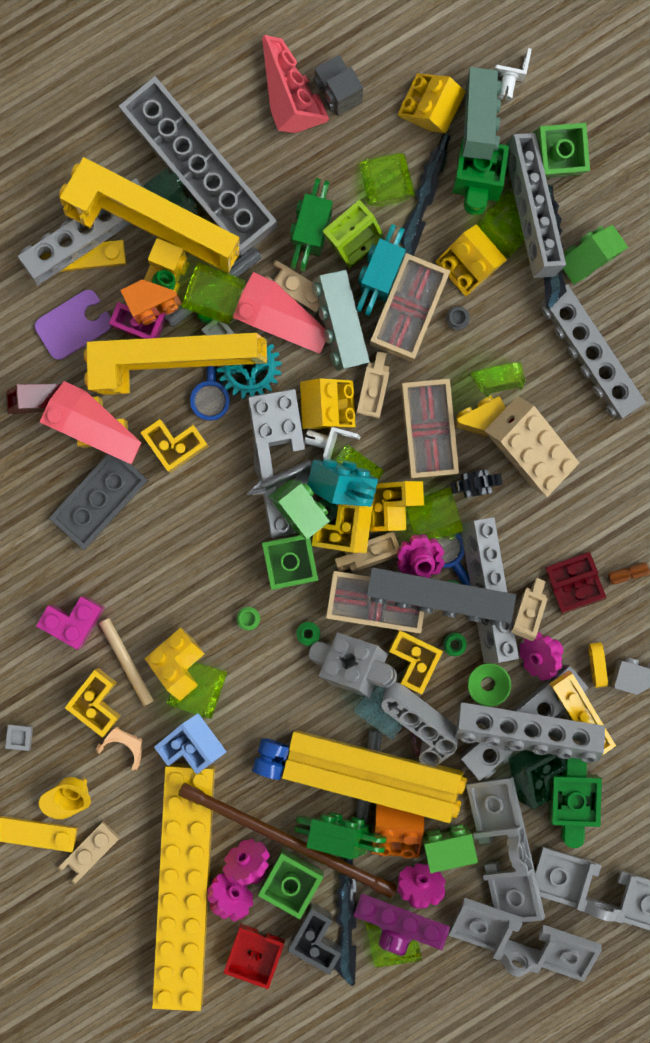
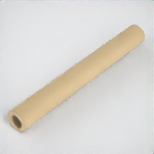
[99,618,154,707]

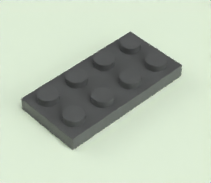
[49,454,149,550]

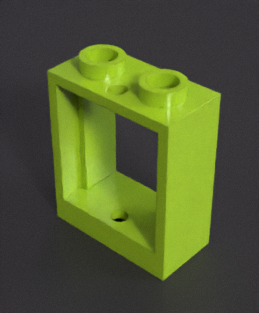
[323,199,385,269]

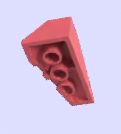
[262,35,329,133]
[231,272,326,354]
[40,381,141,465]

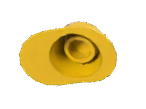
[39,777,91,819]

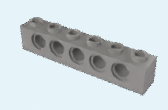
[506,133,566,278]
[18,178,142,286]
[541,284,646,420]
[460,518,519,663]
[459,665,588,781]
[455,702,605,763]

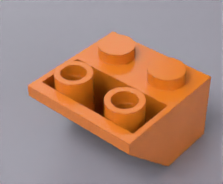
[120,279,182,325]
[372,804,424,858]

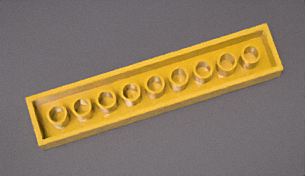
[152,763,215,1011]

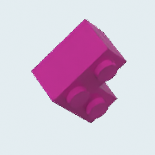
[109,302,166,339]
[36,596,106,650]

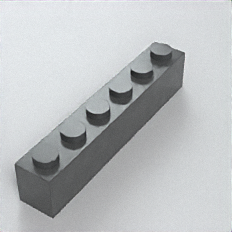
[367,567,516,627]

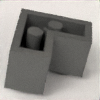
[313,54,363,116]
[288,902,342,975]

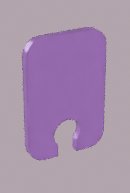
[35,290,112,360]

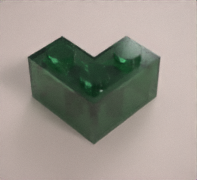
[143,169,199,216]
[508,750,567,810]

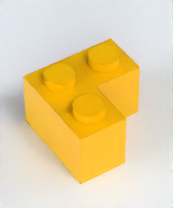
[144,238,189,293]
[141,419,209,473]
[370,481,424,532]
[312,504,373,553]
[144,627,204,701]
[388,630,443,694]
[65,668,121,738]

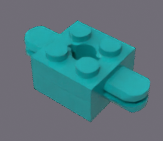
[356,224,406,316]
[307,458,378,507]

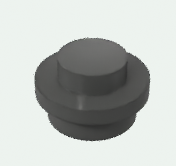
[446,306,470,330]

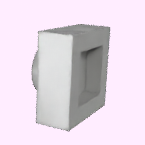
[201,315,234,335]
[5,724,33,751]

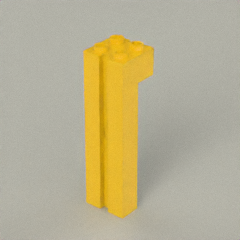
[59,157,240,274]
[84,333,267,395]
[282,730,467,823]

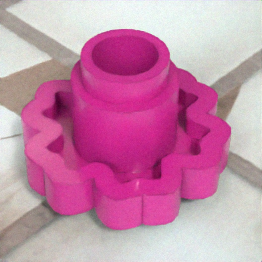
[397,534,445,578]
[519,632,563,681]
[223,839,270,886]
[397,863,446,909]
[207,873,253,922]

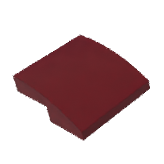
[545,552,607,615]

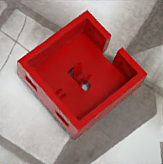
[224,923,285,990]

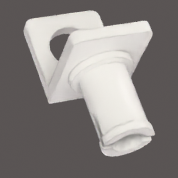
[494,48,532,101]
[305,427,361,459]

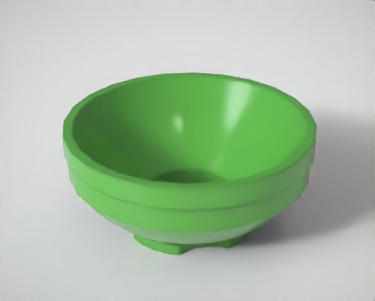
[468,663,511,707]

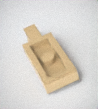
[356,351,390,419]
[335,532,400,572]
[511,578,548,641]

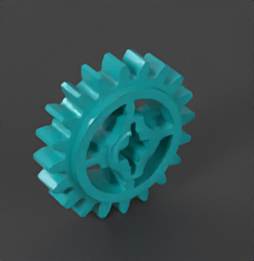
[217,338,282,400]

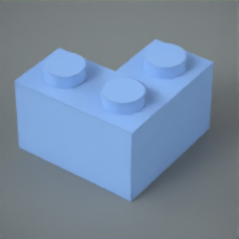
[154,713,226,774]

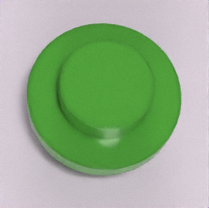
[236,607,260,630]

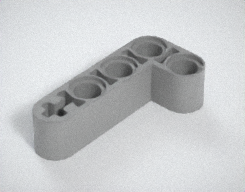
[381,682,458,766]

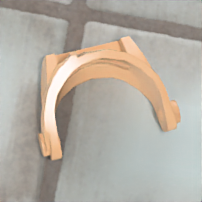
[96,727,142,771]

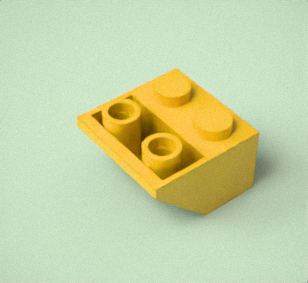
[397,73,466,134]
[435,224,507,297]
[300,378,356,430]
[454,395,506,437]

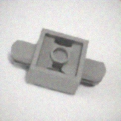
[309,632,397,698]

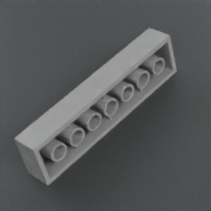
[119,76,278,256]

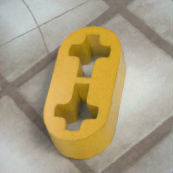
[588,642,608,688]

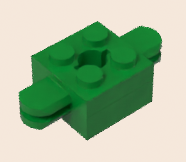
[452,138,509,215]
[289,178,333,272]
[548,758,602,848]
[294,812,387,859]

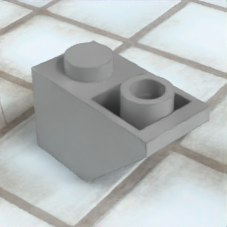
[610,656,650,695]

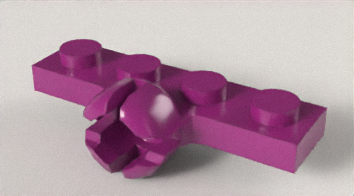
[354,894,450,956]

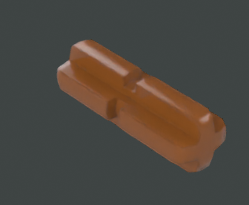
[608,563,650,585]

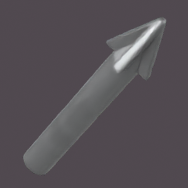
[246,459,312,495]

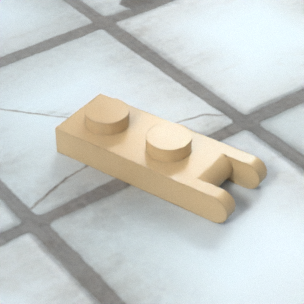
[265,260,320,314]
[58,821,120,885]

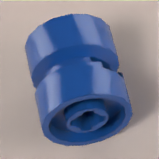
[251,738,290,780]

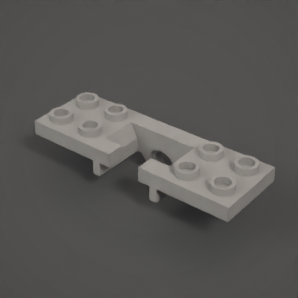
[247,389,313,538]
[466,776,545,922]
[535,846,650,930]
[449,898,602,982]

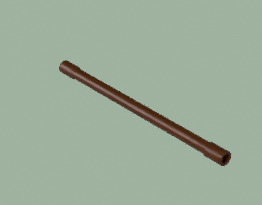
[178,782,397,898]

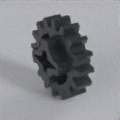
[450,470,503,498]

